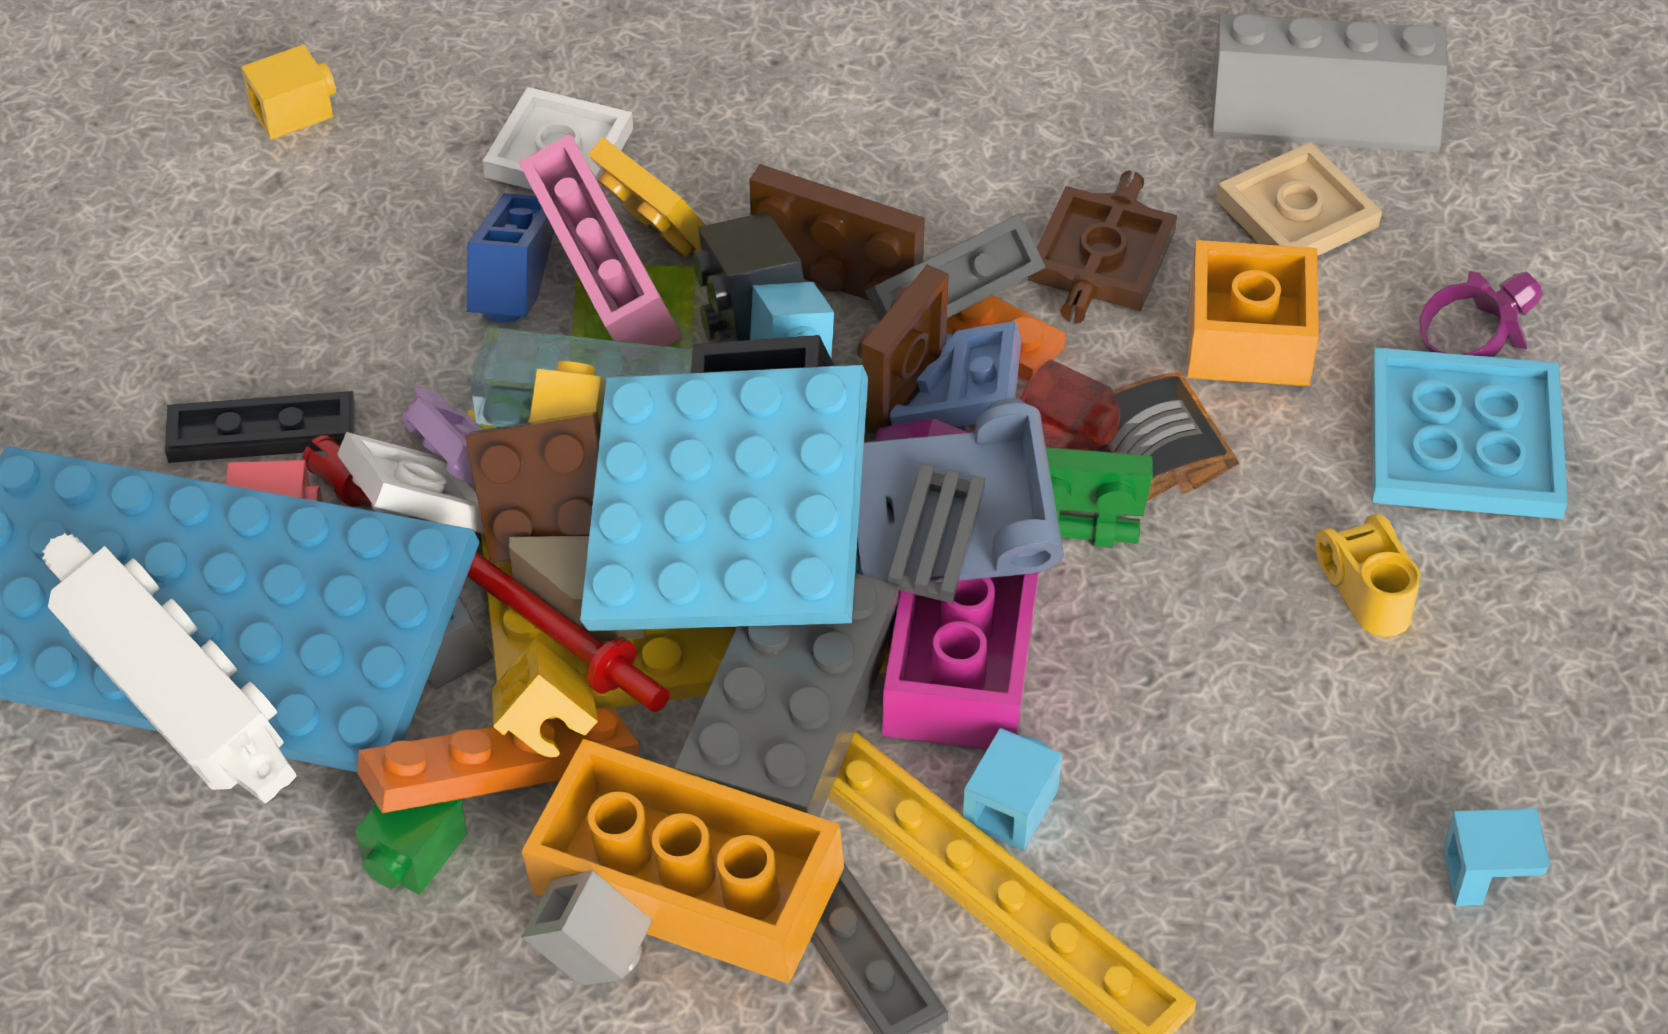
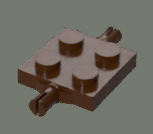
[1028,170,1177,323]

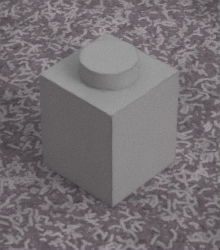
[521,870,653,985]

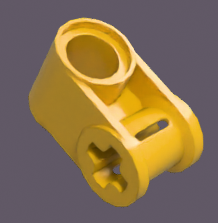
[1315,513,1421,637]

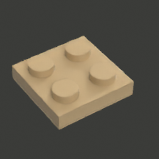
[1216,142,1382,256]

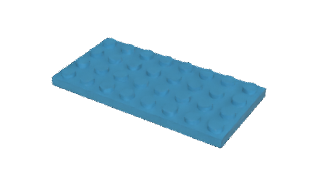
[0,446,479,773]

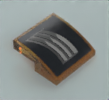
[1064,371,1239,501]

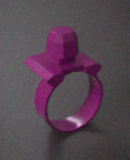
[1419,271,1543,357]

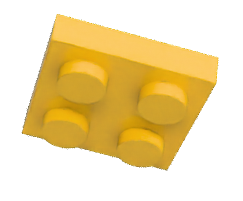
[587,137,706,258]

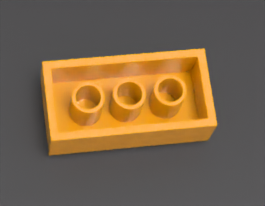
[521,739,844,984]

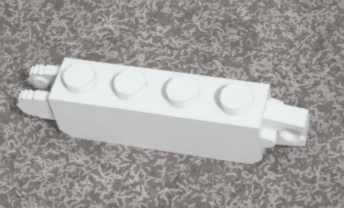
[42,533,297,803]

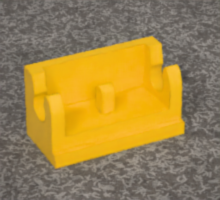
[492,638,598,757]

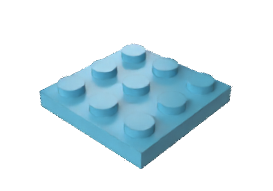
[1371,347,1568,519]

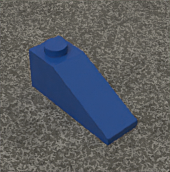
[467,193,554,322]

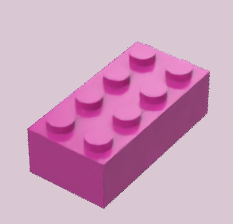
[882,572,1040,749]

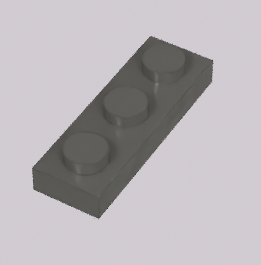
[865,213,1046,321]

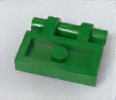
[1046,448,1153,548]

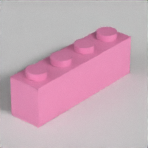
[518,133,683,367]

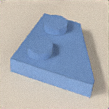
[890,321,1022,427]

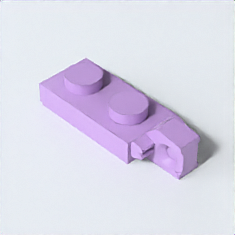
[401,386,484,485]

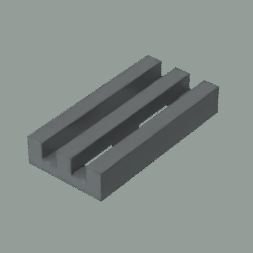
[888,463,986,603]

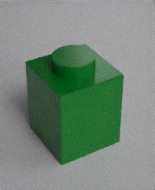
[355,799,467,895]

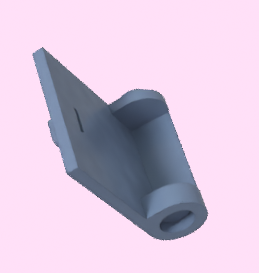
[857,398,1064,583]

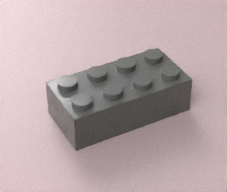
[675,573,899,817]

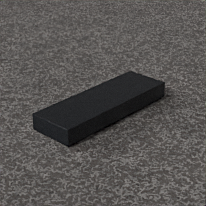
[165,391,355,463]

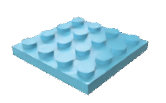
[580,365,868,631]

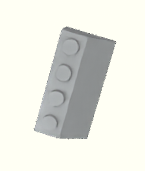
[1212,13,1448,152]

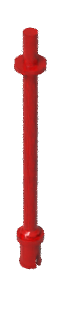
[302,435,670,712]

